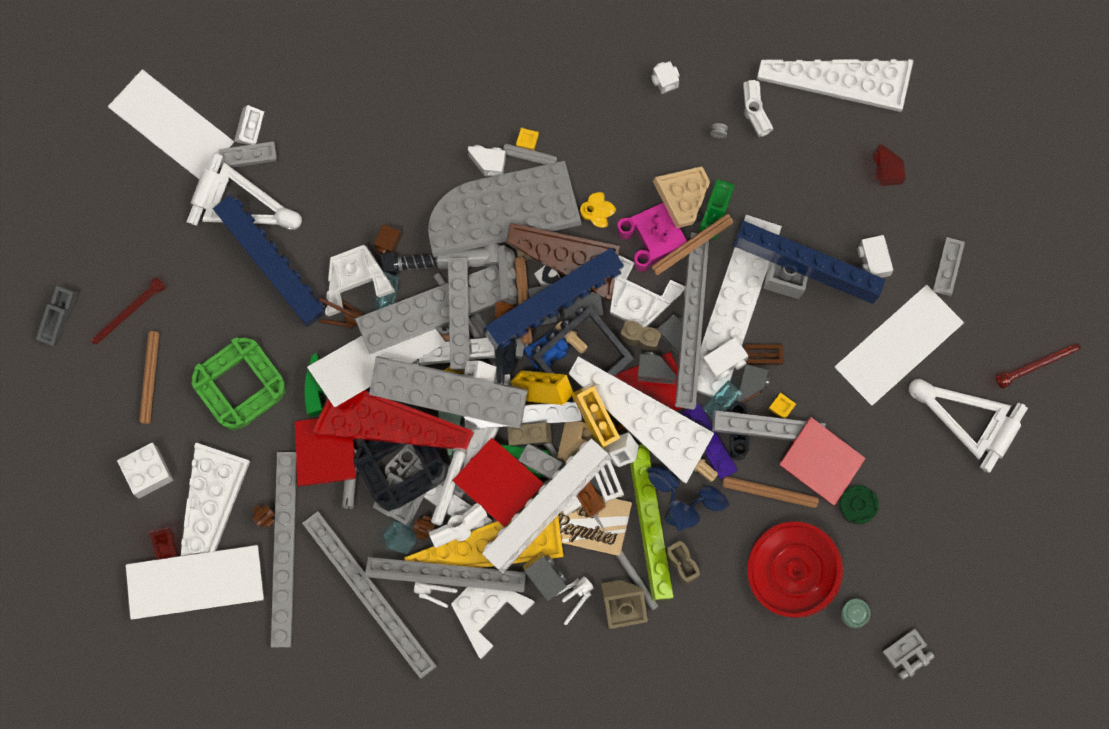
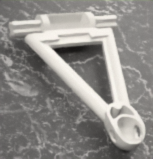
[187,153,302,230]
[909,379,1028,473]

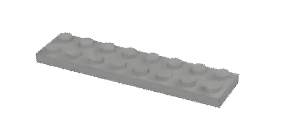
[355,265,505,354]
[369,356,528,429]

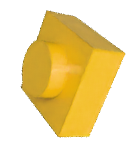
[516,128,539,151]
[769,393,796,419]

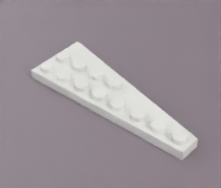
[757,59,913,112]
[569,357,714,484]
[181,443,250,556]

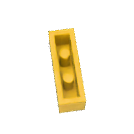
[511,370,573,405]
[571,385,620,447]

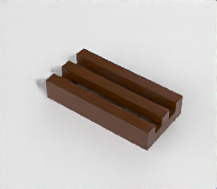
[744,344,783,365]

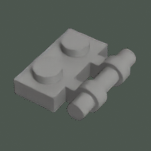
[882,629,935,680]

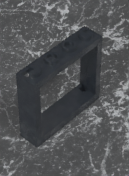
[529,306,634,402]

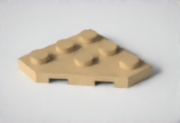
[653,167,710,228]

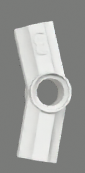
[743,80,773,137]
[429,503,487,548]

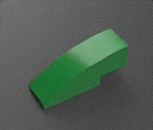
[699,179,735,240]
[305,353,325,417]

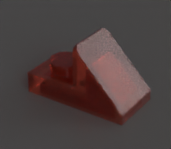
[149,527,178,560]

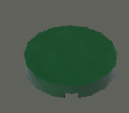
[839,485,879,525]

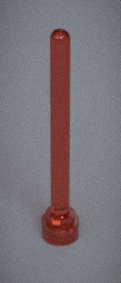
[92,277,166,345]
[996,344,1081,389]

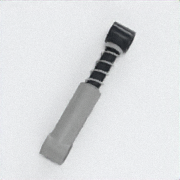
[379,244,501,277]

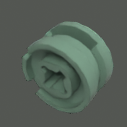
[840,599,871,629]

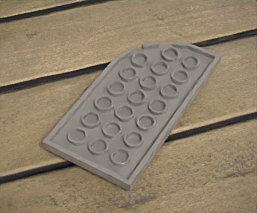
[428,161,581,257]

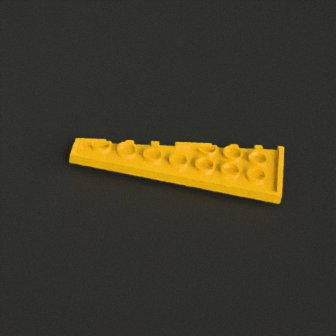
[405,512,563,568]

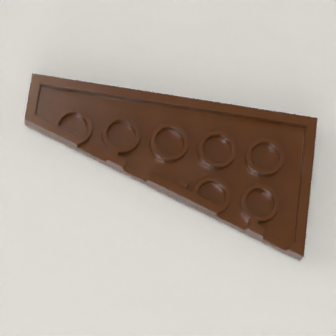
[506,223,620,302]

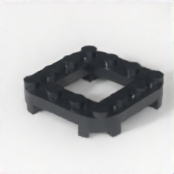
[353,440,446,511]

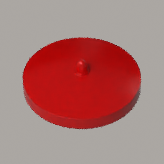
[747,522,843,618]

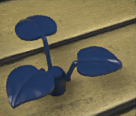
[646,467,730,532]

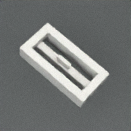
[595,460,624,503]

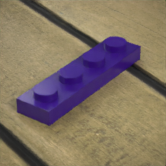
[682,404,737,480]

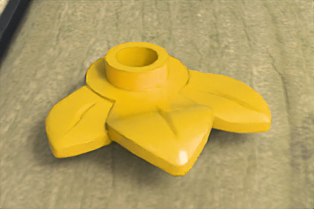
[580,192,616,228]

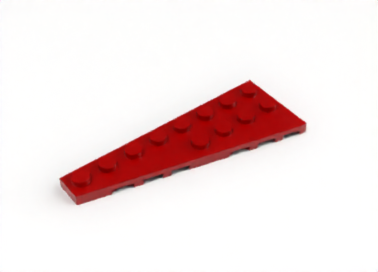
[313,390,474,450]

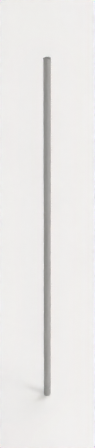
[434,273,659,610]

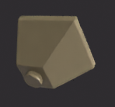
[601,580,648,629]

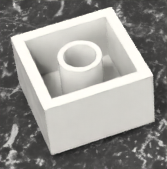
[117,442,174,498]

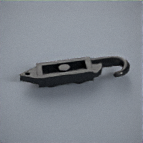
[495,338,515,384]

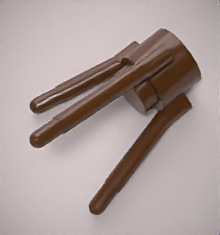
[319,298,363,329]

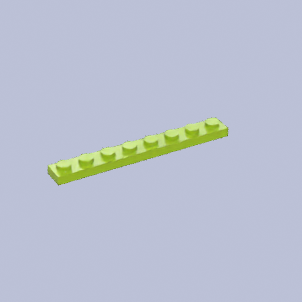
[630,445,673,601]

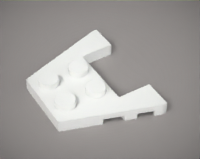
[325,245,395,316]
[610,255,685,327]
[451,587,534,659]

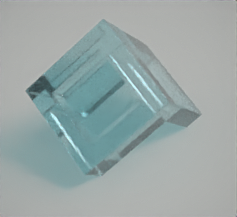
[383,521,417,554]

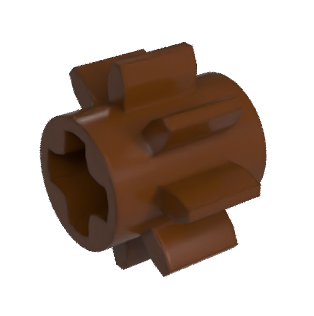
[251,504,275,528]
[413,515,436,541]

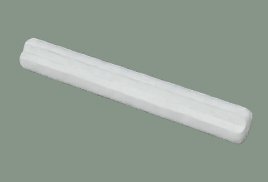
[431,451,466,526]

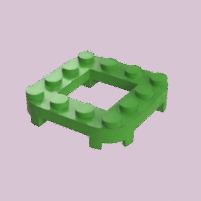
[192,337,286,431]

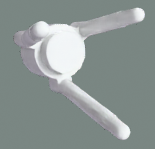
[557,576,594,625]
[414,582,457,608]

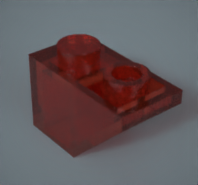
[873,144,906,186]

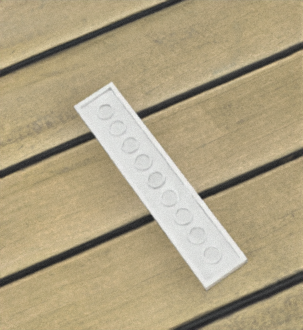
[697,215,782,401]

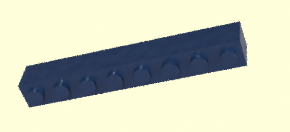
[212,195,325,327]
[732,220,886,304]
[483,247,624,350]

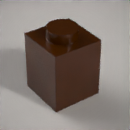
[374,224,402,255]

